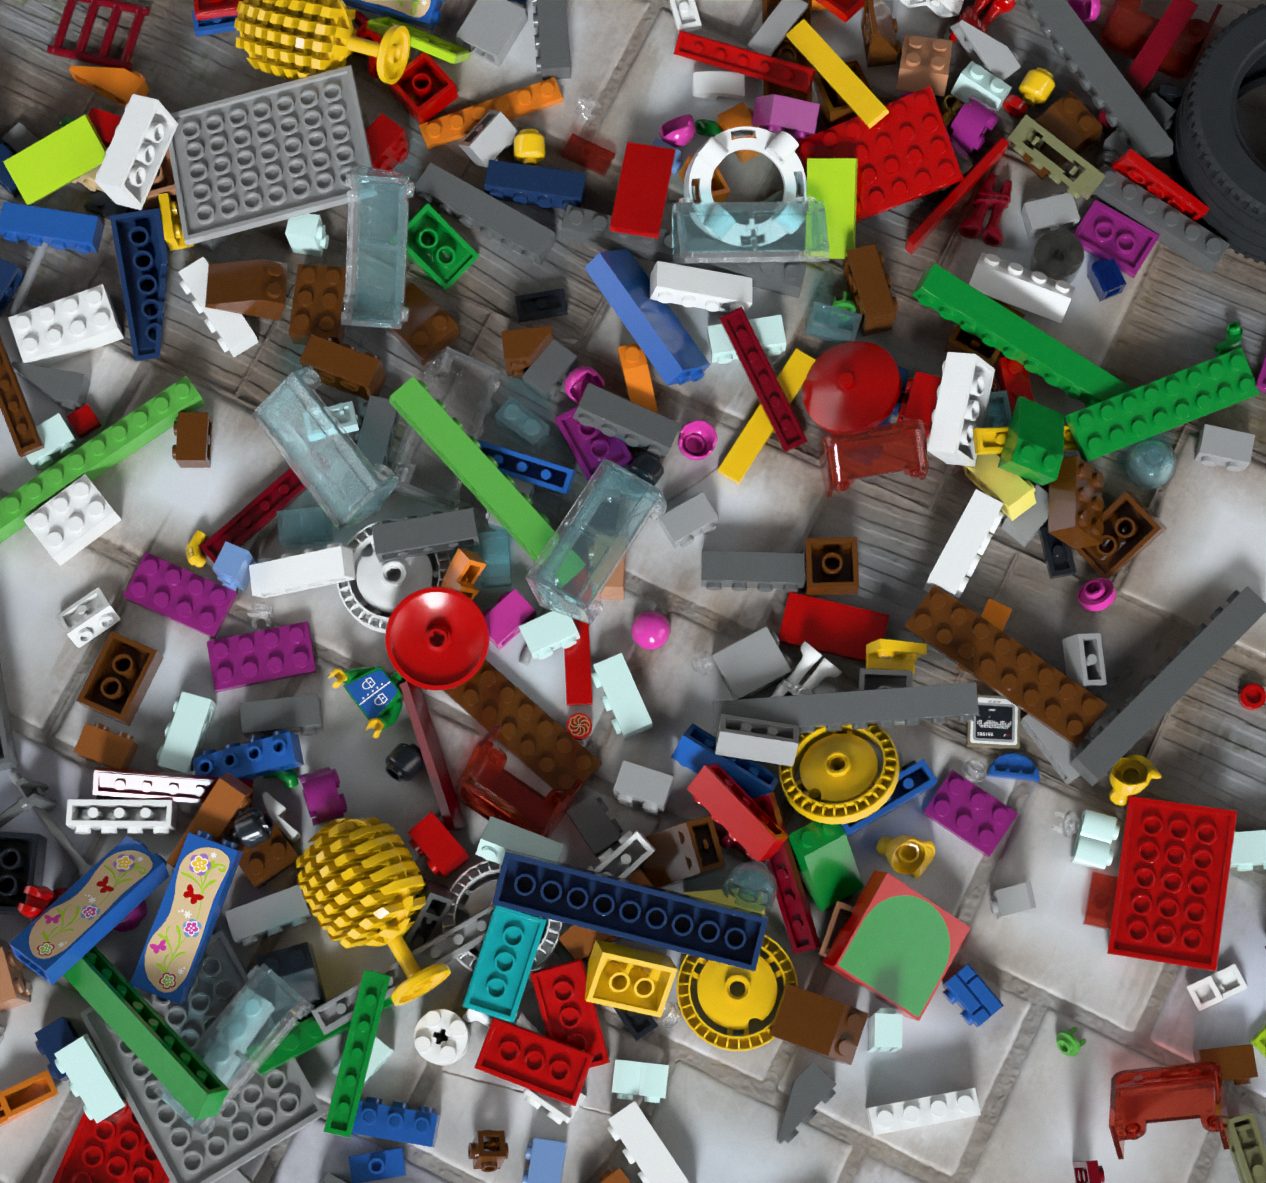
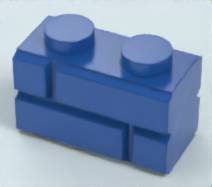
[942,963,1004,1027]

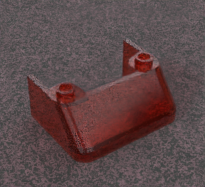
[1100,0,1223,79]
[819,419,929,497]
[456,723,583,838]
[1109,1061,1230,1160]

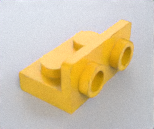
[158,193,194,251]
[866,639,927,674]

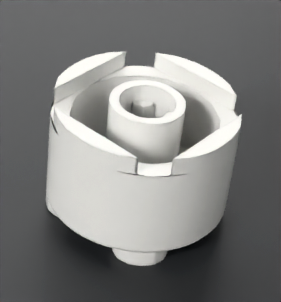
[414,1009,470,1066]

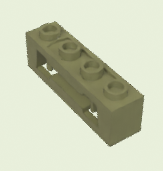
[1008,115,1106,200]
[1220,1112,1266,1183]

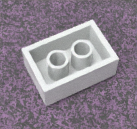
[24,474,121,566]

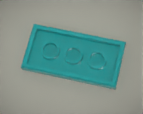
[462,905,547,1023]

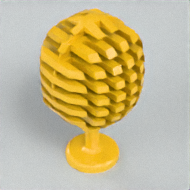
[234,0,410,85]
[296,817,451,1006]

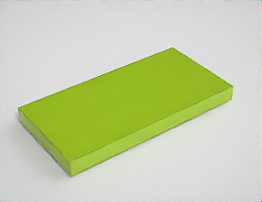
[367,16,471,64]
[3,115,107,205]
[805,158,858,259]

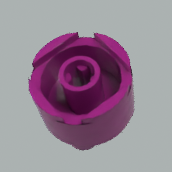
[948,95,999,153]
[299,767,347,826]

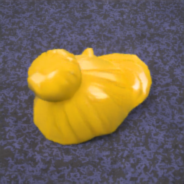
[1109,755,1162,806]
[876,835,936,879]

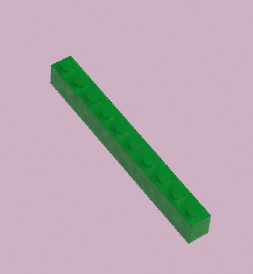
[912,263,1133,407]
[64,946,229,1121]

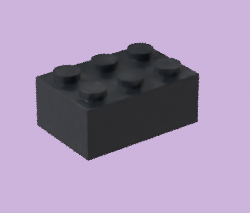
[0,832,47,916]

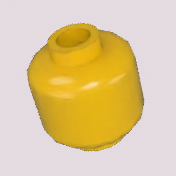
[1018,68,1055,106]
[514,129,545,166]

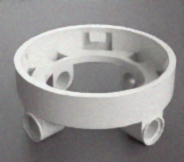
[684,126,807,251]

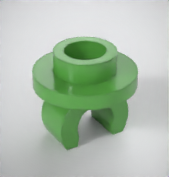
[831,291,856,319]
[1056,1027,1086,1057]

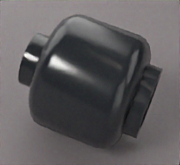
[627,453,664,491]
[385,743,424,782]
[232,809,274,848]

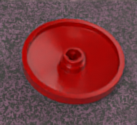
[802,341,902,436]
[385,586,490,691]

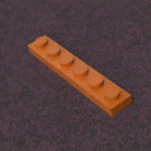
[419,77,563,150]

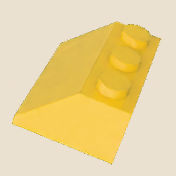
[585,940,677,1018]

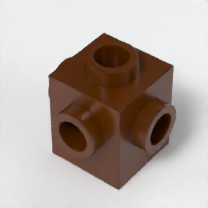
[468,1130,509,1172]

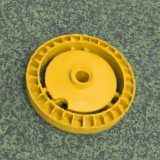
[779,724,900,824]
[676,934,798,1051]

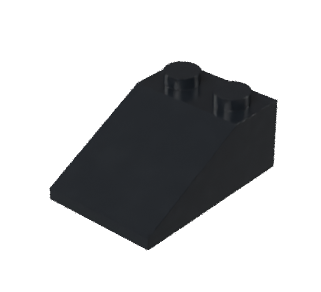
[256,942,327,1033]

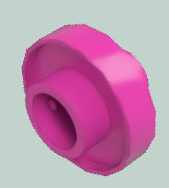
[1077,578,1117,612]

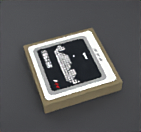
[966,695,1020,750]

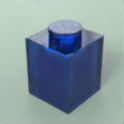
[1087,258,1127,302]

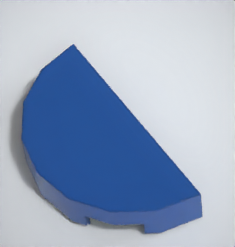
[987,752,1040,782]

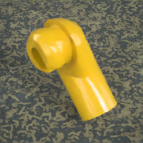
[186,530,208,568]

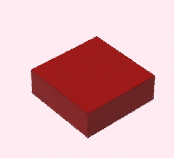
[66,403,102,439]

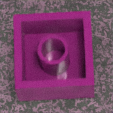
[751,94,820,139]

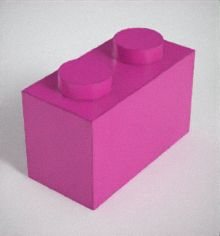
[483,589,537,650]

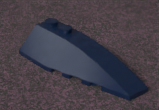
[110,208,168,362]

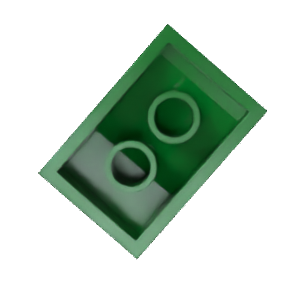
[388,203,479,291]
[998,396,1065,486]
[788,821,864,912]

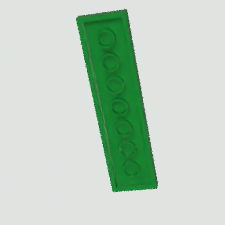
[1065,347,1260,462]

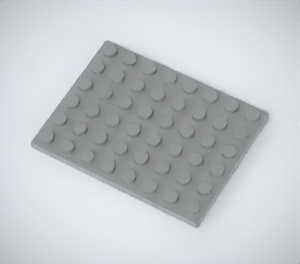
[169,65,378,246]
[80,930,326,1183]

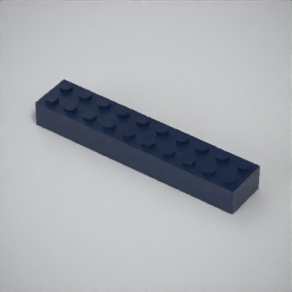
[492,849,768,971]

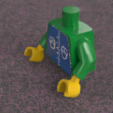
[328,666,407,738]

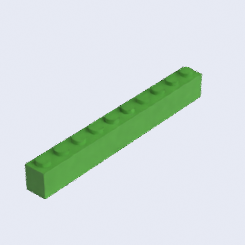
[0,376,205,543]
[389,377,585,589]

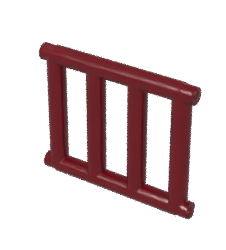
[47,0,150,71]

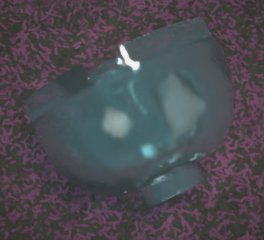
[1124,437,1177,489]
[722,861,778,911]

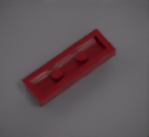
[1073,1160,1105,1183]

